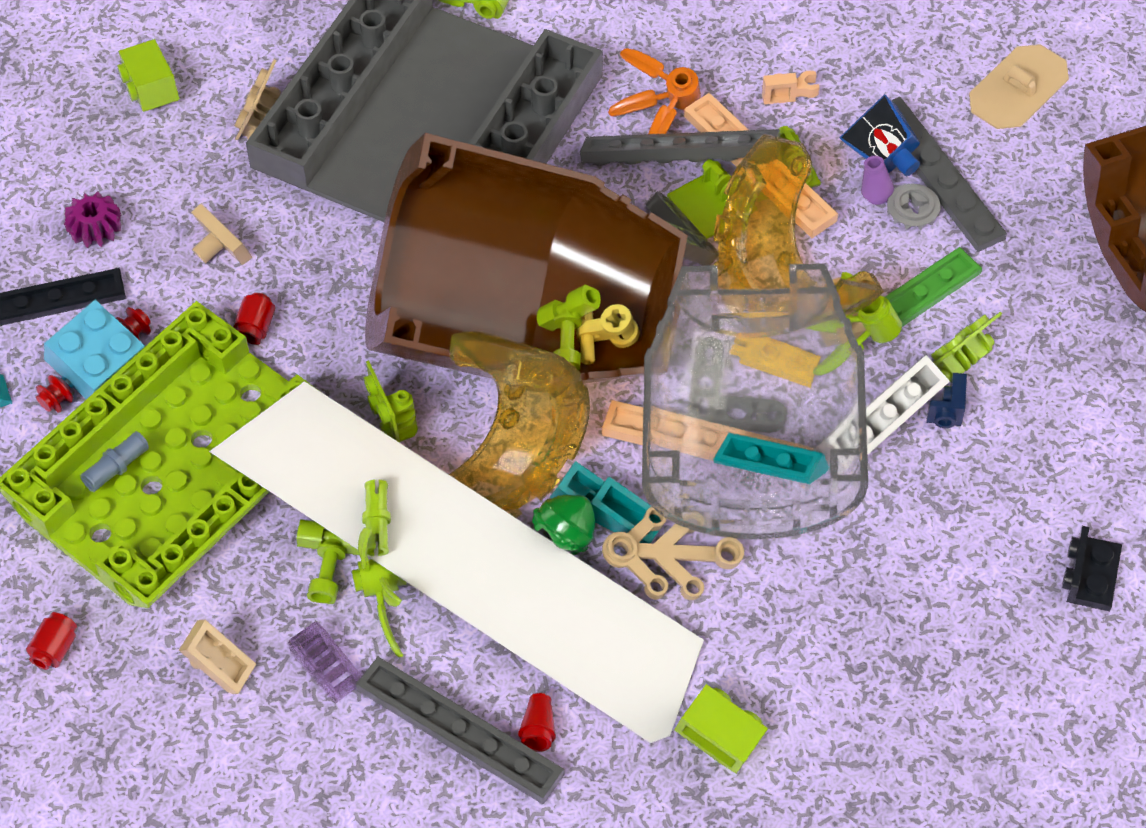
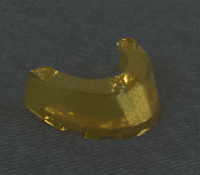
[713,134,884,335]
[448,331,590,518]

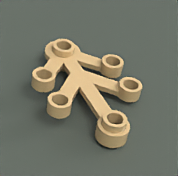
[602,506,744,600]

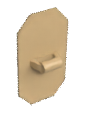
[969,44,1069,129]

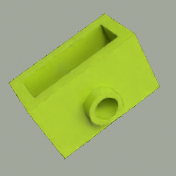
[117,39,180,112]
[674,684,769,774]

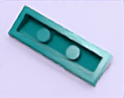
[713,432,829,485]

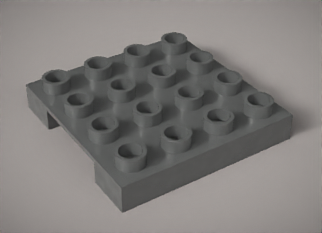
[246,0,603,222]

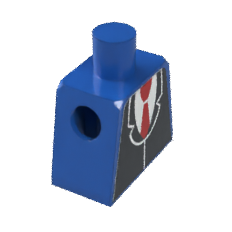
[839,94,920,177]

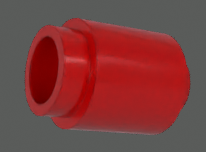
[233,293,276,345]
[26,612,77,670]

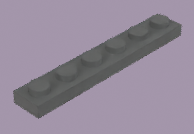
[892,96,1007,252]
[580,129,781,166]
[356,656,564,804]

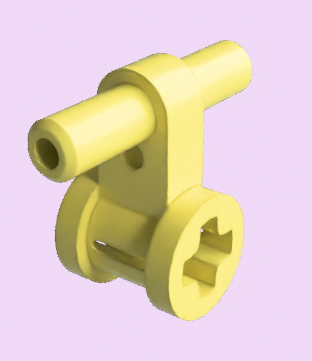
[576,304,640,365]

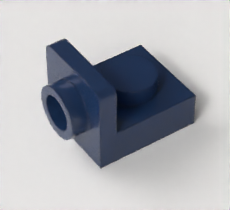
[926,373,967,429]

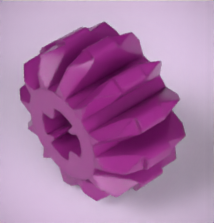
[64,191,121,248]

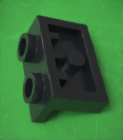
[1062,525,1122,612]

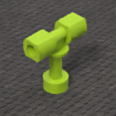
[537,284,601,373]
[296,519,368,604]

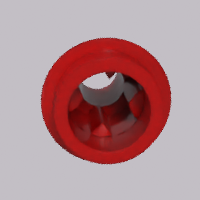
[518,693,556,752]

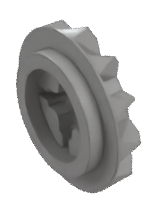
[887,184,940,230]

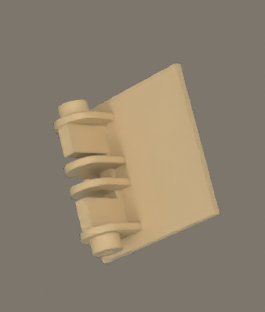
[234,59,281,140]

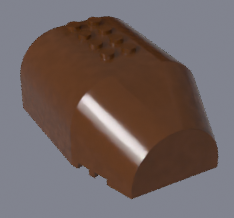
[365,133,688,390]

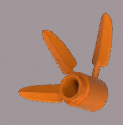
[608,48,701,134]

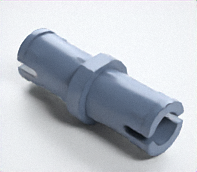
[80,431,149,492]

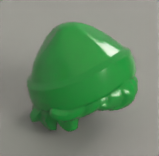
[532,495,595,555]

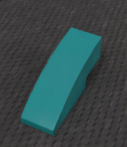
[550,461,668,543]

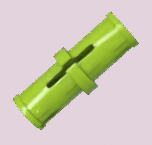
[362,480,391,556]

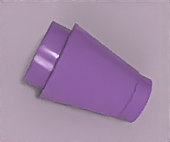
[861,156,894,205]

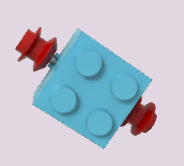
[36,300,151,413]

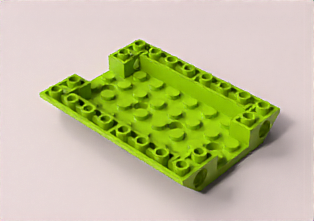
[0,301,324,608]

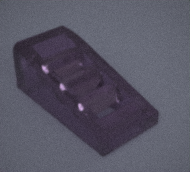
[288,621,362,704]

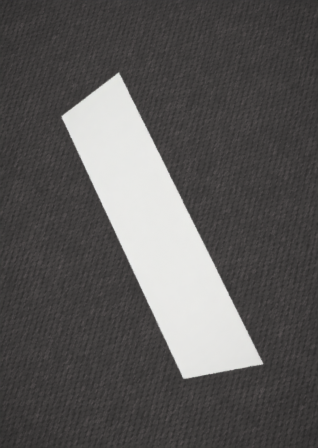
[209,381,704,743]

